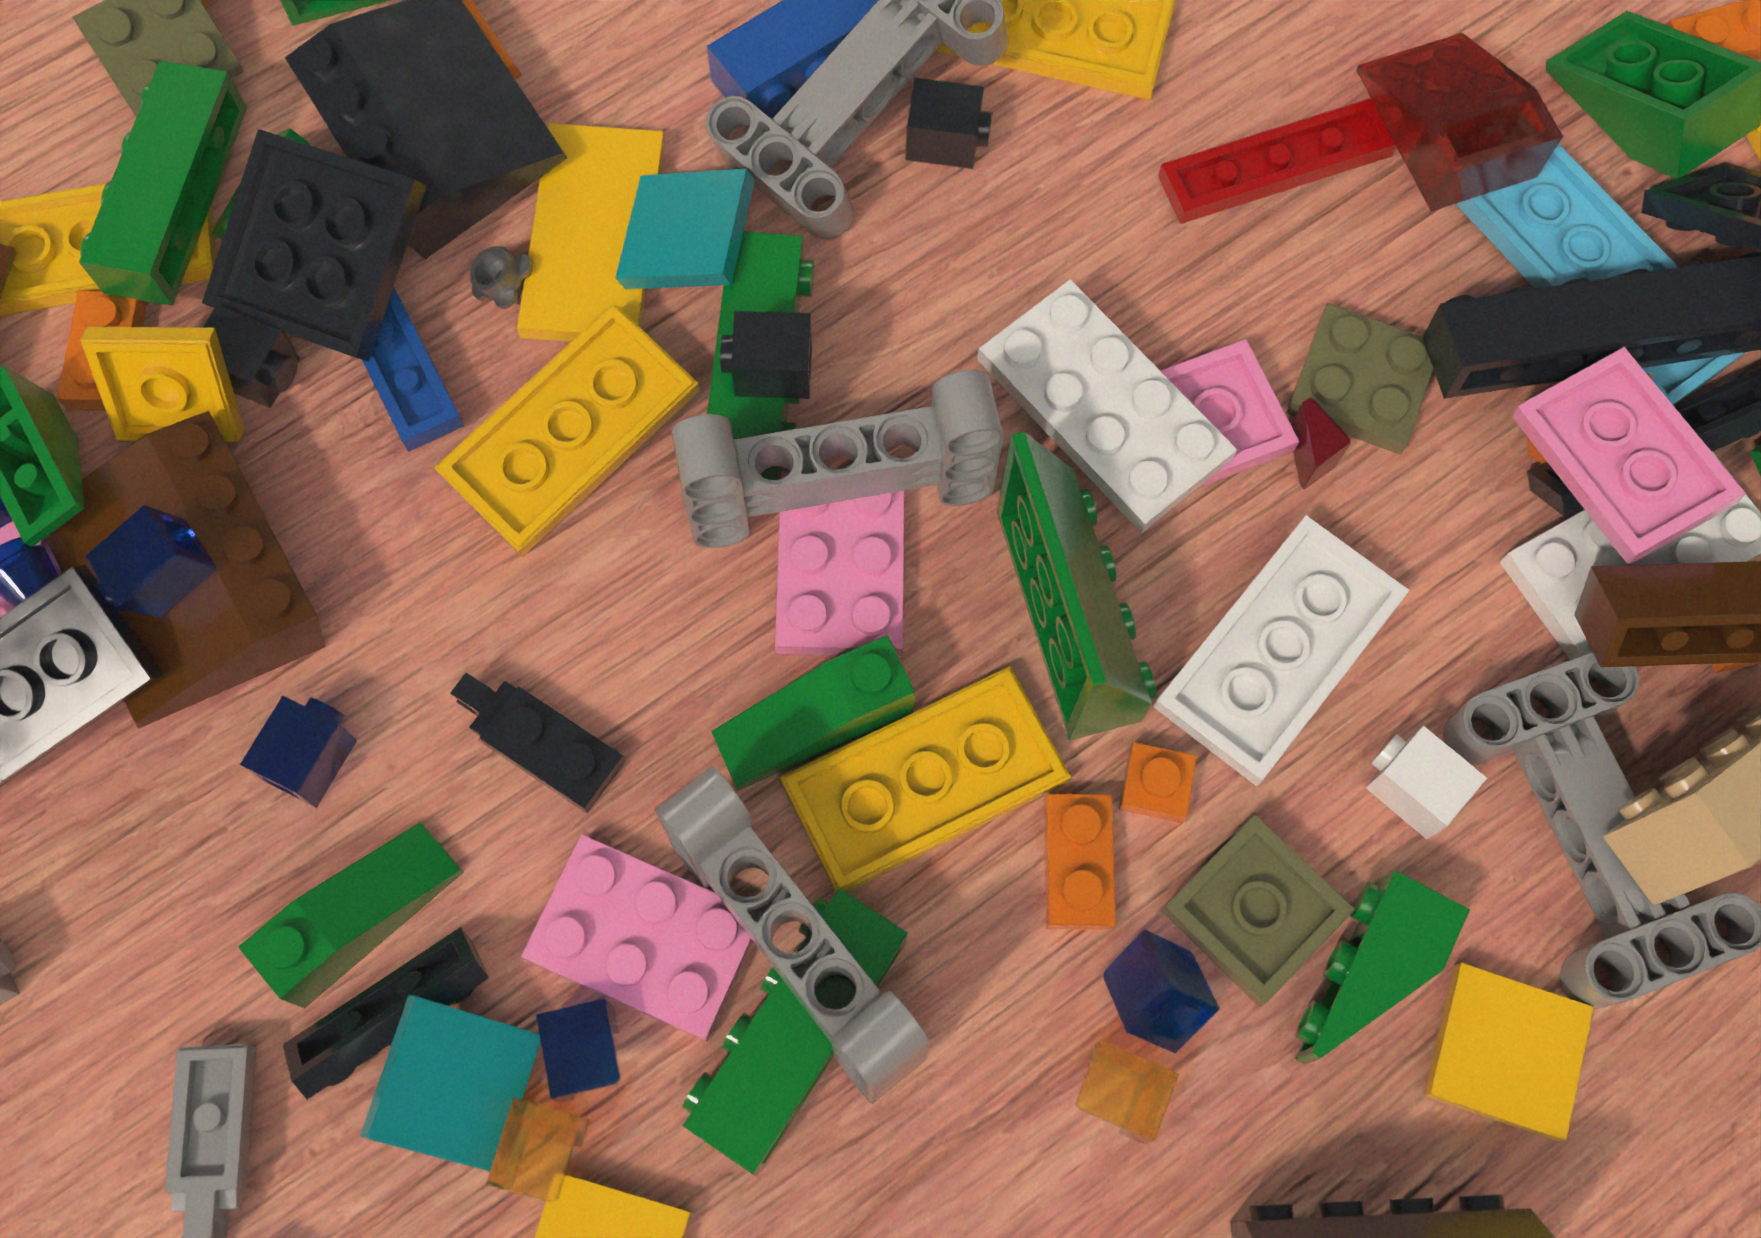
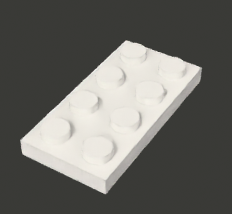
[977,279,1237,534]
[1500,452,1761,660]
[1153,515,1410,787]

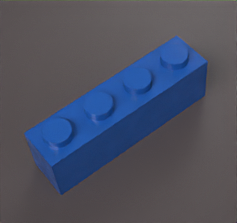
[707,0,878,127]

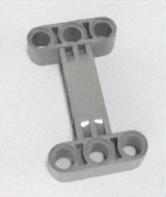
[706,0,1008,239]
[672,370,1004,548]
[1443,652,1761,1010]
[654,765,930,1104]

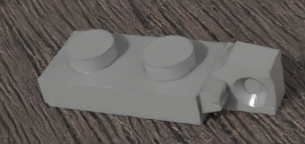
[165,1044,256,1238]

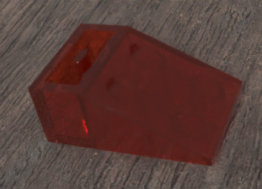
[1356,33,1563,212]

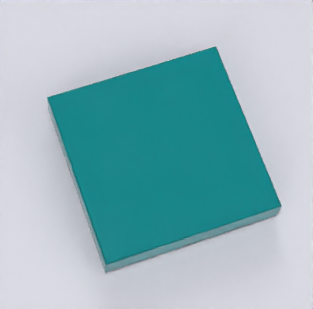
[615,168,755,289]
[360,995,543,1174]

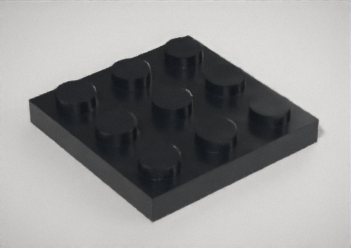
[202,129,426,362]

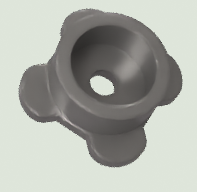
[470,246,533,309]

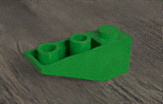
[1295,871,1470,1064]

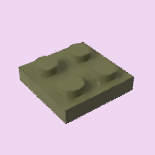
[72,0,243,117]
[1286,303,1433,455]
[1161,814,1355,1007]

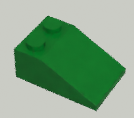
[1545,11,1761,179]

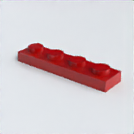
[1158,97,1397,224]

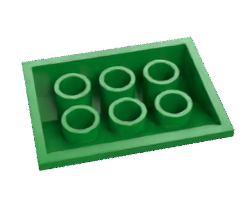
[997,432,1156,741]

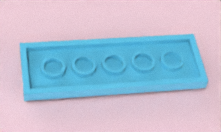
[1418,94,1747,406]

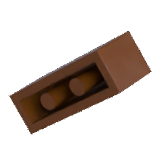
[1574,561,1761,667]

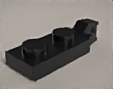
[450,673,626,814]

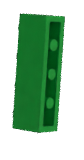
[79,61,247,306]
[707,231,814,480]
[682,888,908,1176]

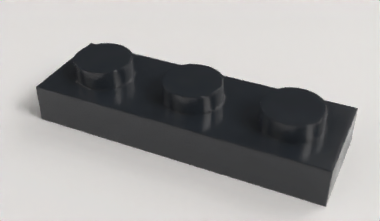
[283,927,489,1100]

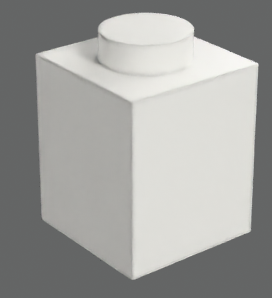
[1366,725,1487,839]

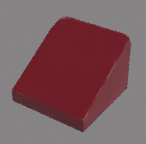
[1291,397,1351,490]

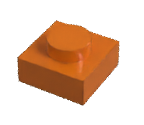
[1119,742,1197,823]

